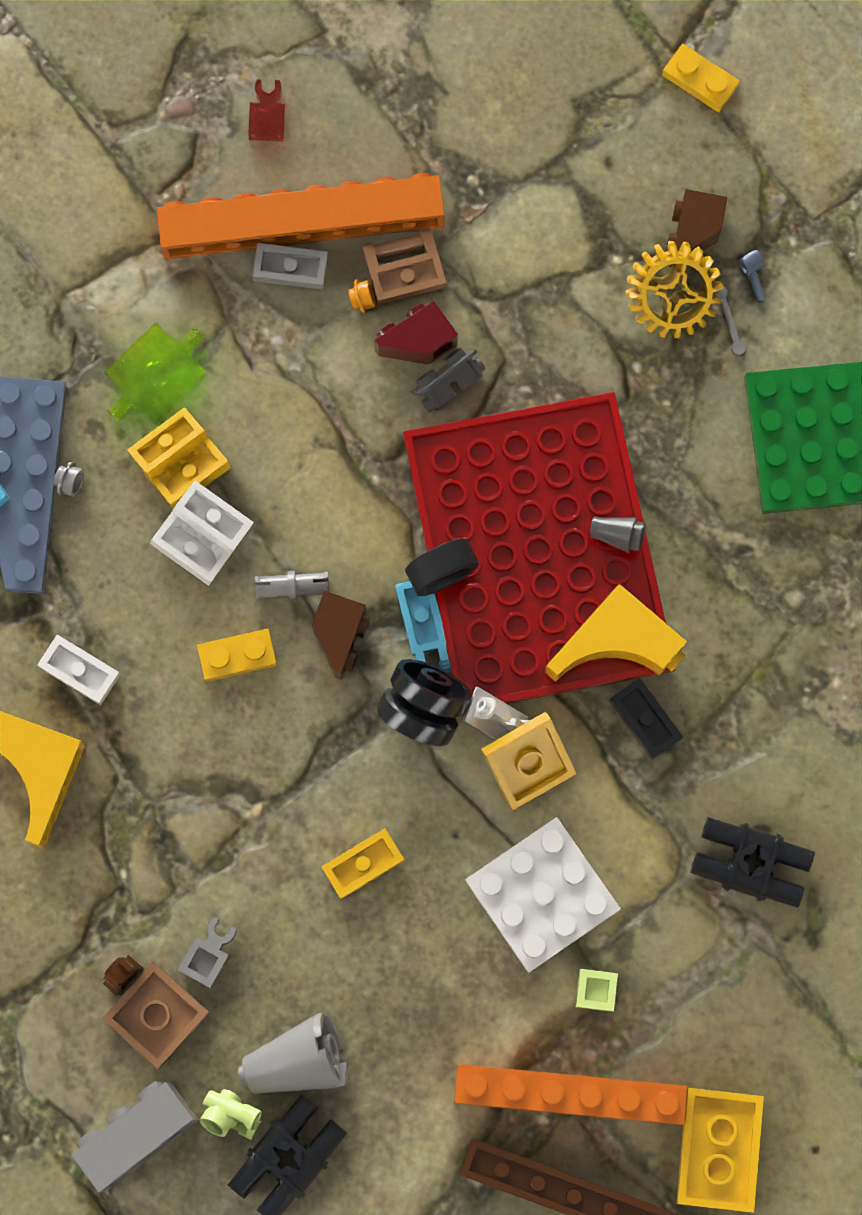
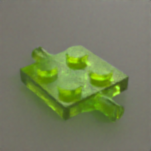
[105,322,207,424]

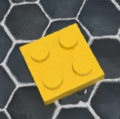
[481,712,577,810]

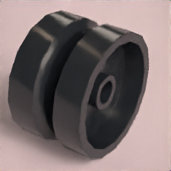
[377,659,473,746]

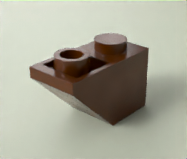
[666,189,727,267]
[312,591,370,680]

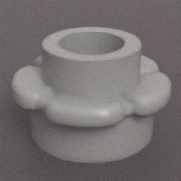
[53,462,85,497]

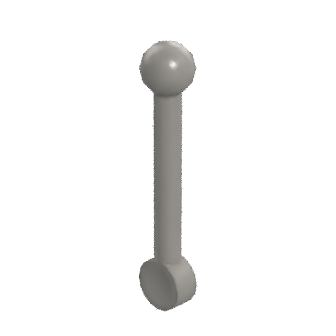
[714,286,747,356]

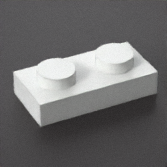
[37,635,121,705]

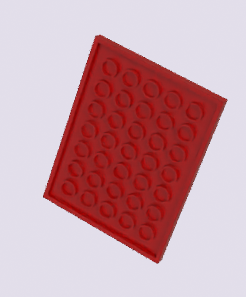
[403,392,676,712]

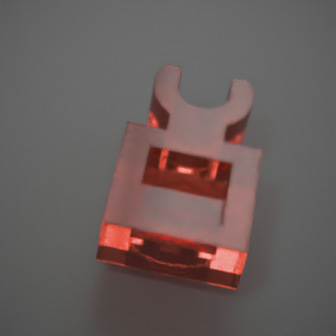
[248,79,285,141]

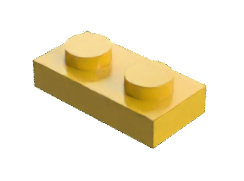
[662,43,740,113]
[197,628,277,682]
[321,828,405,900]

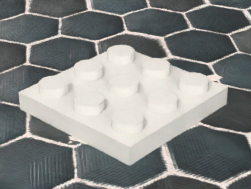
[465,817,621,974]

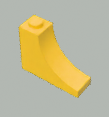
[545,584,687,682]
[0,711,85,849]

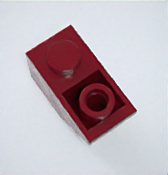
[374,301,458,365]

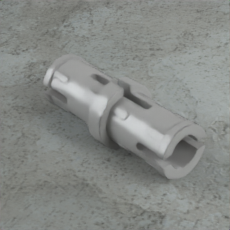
[255,571,329,600]

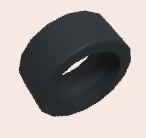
[405,538,479,596]

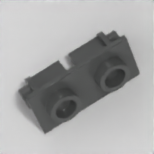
[411,348,485,412]

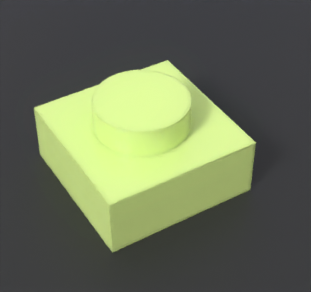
[575,969,618,1012]

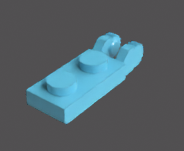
[395,581,452,674]

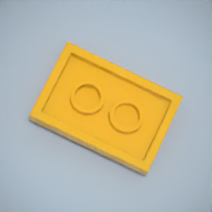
[676,1088,764,1213]

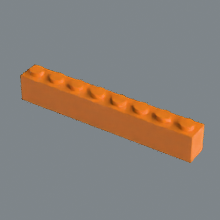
[157,173,445,260]

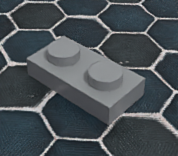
[253,243,328,290]

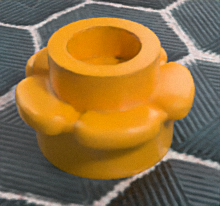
[349,279,377,313]

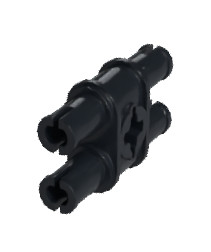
[690,817,815,908]
[227,1094,347,1215]

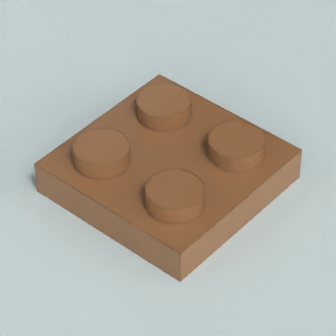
[102,962,210,1070]

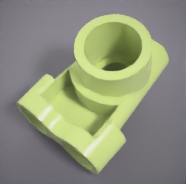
[199,1089,262,1141]

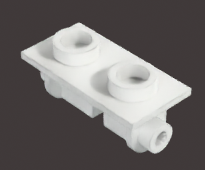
[463,687,529,740]

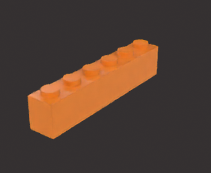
[454,1064,687,1125]

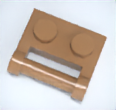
[362,228,447,305]

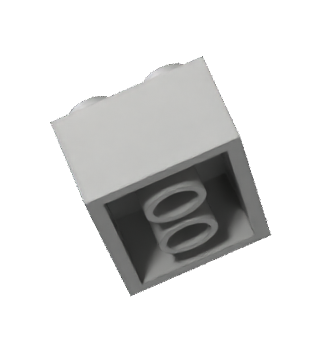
[71,1081,199,1193]

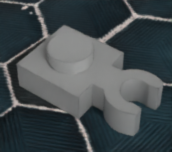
[178,917,237,989]

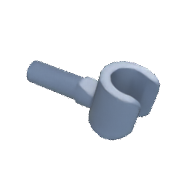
[739,250,766,302]

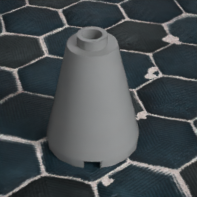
[238,1012,348,1094]

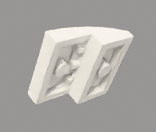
[149,480,254,586]

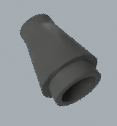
[590,516,646,553]

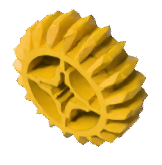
[626,241,723,339]

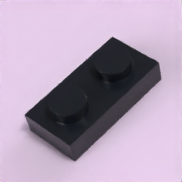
[609,678,683,760]

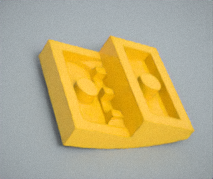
[127,407,232,509]

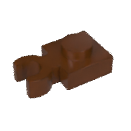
[103,955,143,996]

